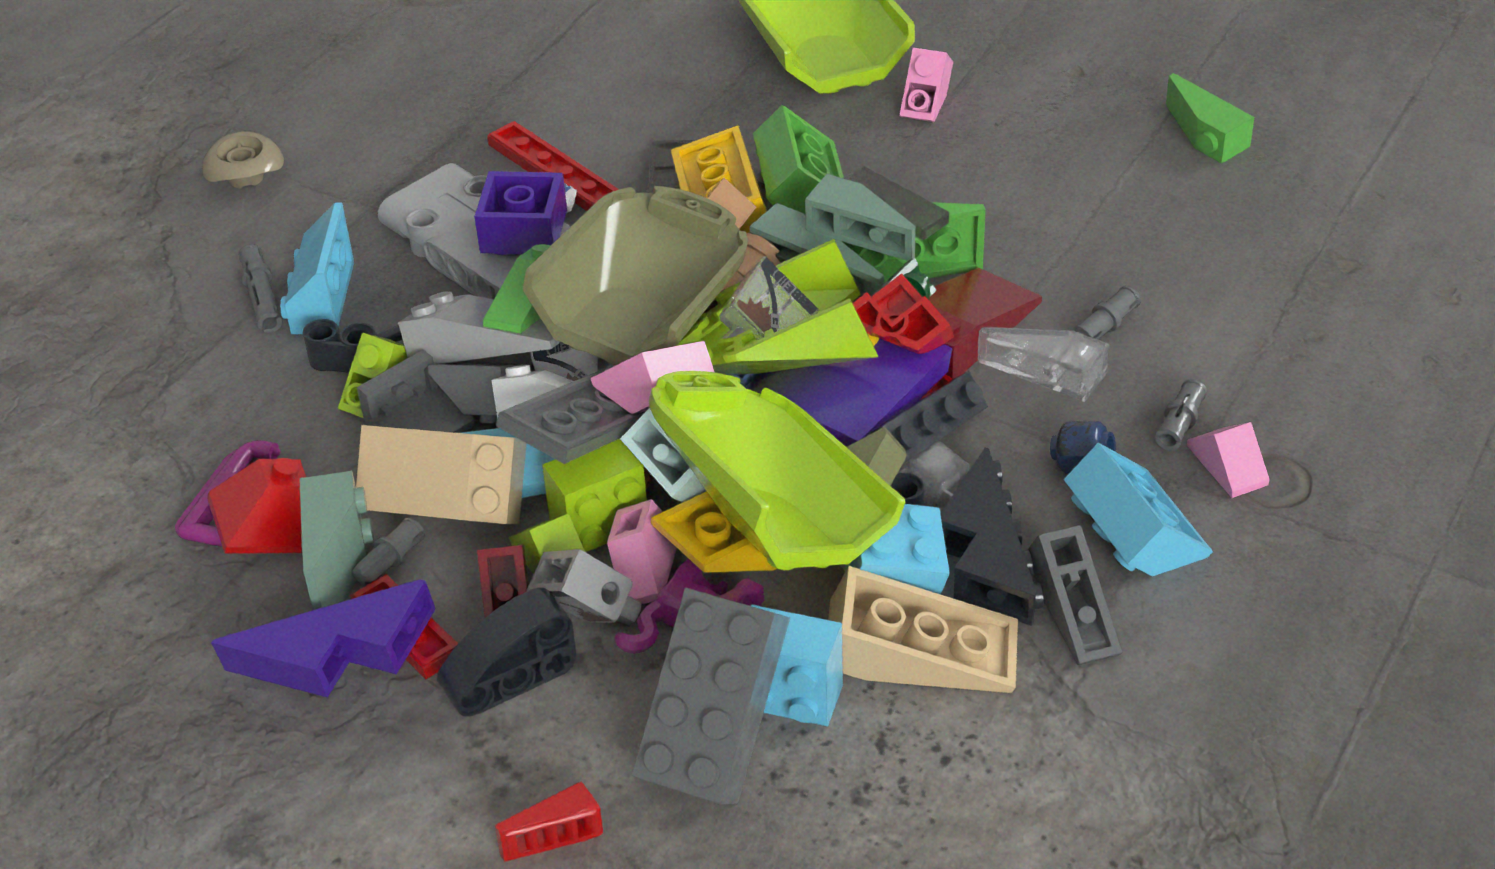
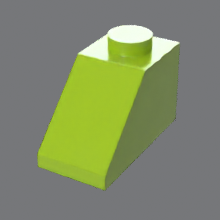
[508,513,585,574]

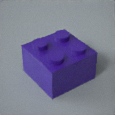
[474,171,567,255]

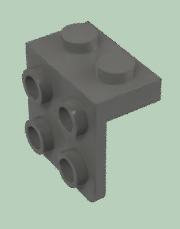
[357,350,475,433]

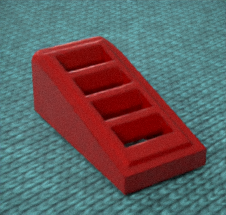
[495,781,603,862]

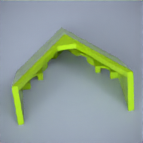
[677,239,878,375]

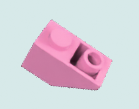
[899,48,953,122]
[607,499,677,604]

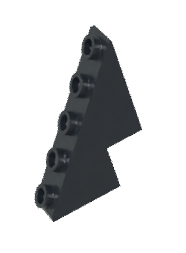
[940,448,1044,626]

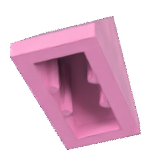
[1187,422,1269,498]

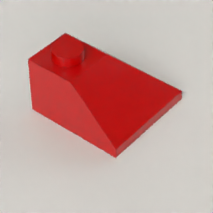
[207,458,306,554]

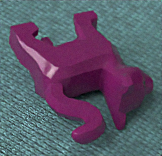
[614,558,764,654]

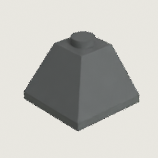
[428,362,535,423]

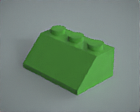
[753,105,844,214]

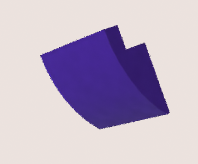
[745,338,952,447]

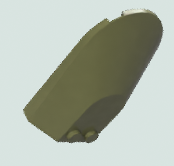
[523,186,748,366]

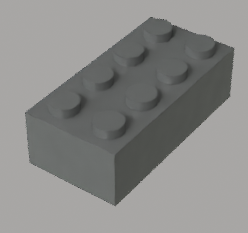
[632,588,790,804]

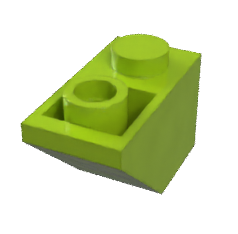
[338,333,408,418]

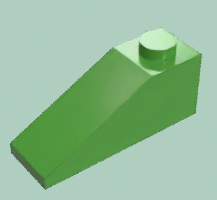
[1166,73,1254,164]
[483,244,551,334]

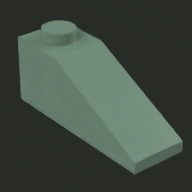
[805,174,916,261]

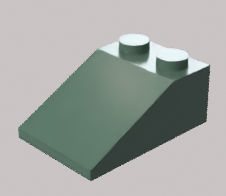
[300,471,374,610]

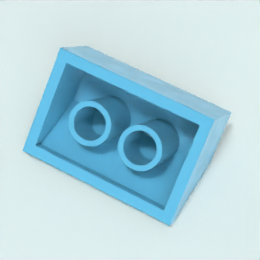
[281,203,354,334]
[1064,443,1213,576]

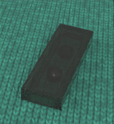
[844,166,949,240]

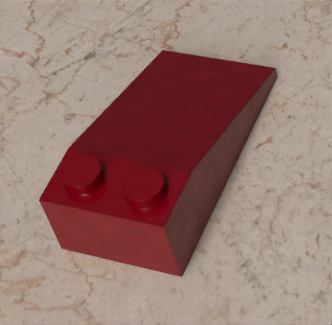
[929,268,1042,379]

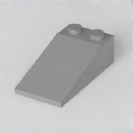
[398,291,560,364]

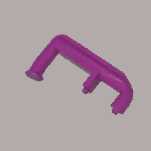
[175,440,281,547]

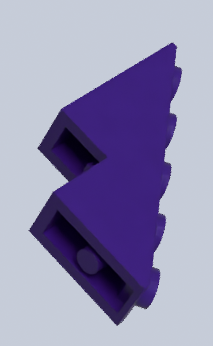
[211,579,436,698]

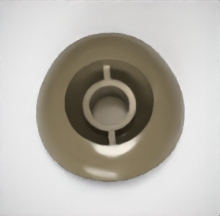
[202,131,284,188]

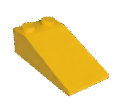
[671,125,767,233]

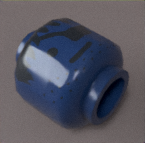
[1050,421,1116,475]

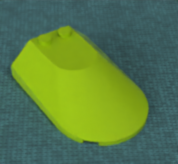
[739,0,915,94]
[649,370,905,571]

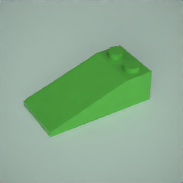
[841,200,985,283]

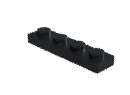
[870,371,988,464]

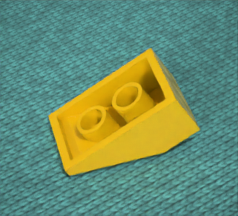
[651,491,777,573]

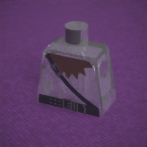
[719,256,820,340]

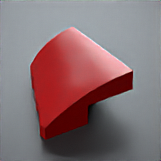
[853,273,954,354]

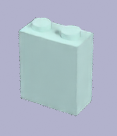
[620,408,706,502]

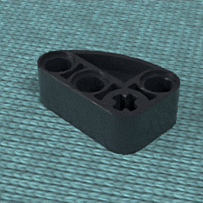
[437,587,576,717]

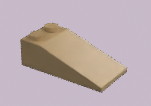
[356,425,527,524]
[828,566,1018,693]

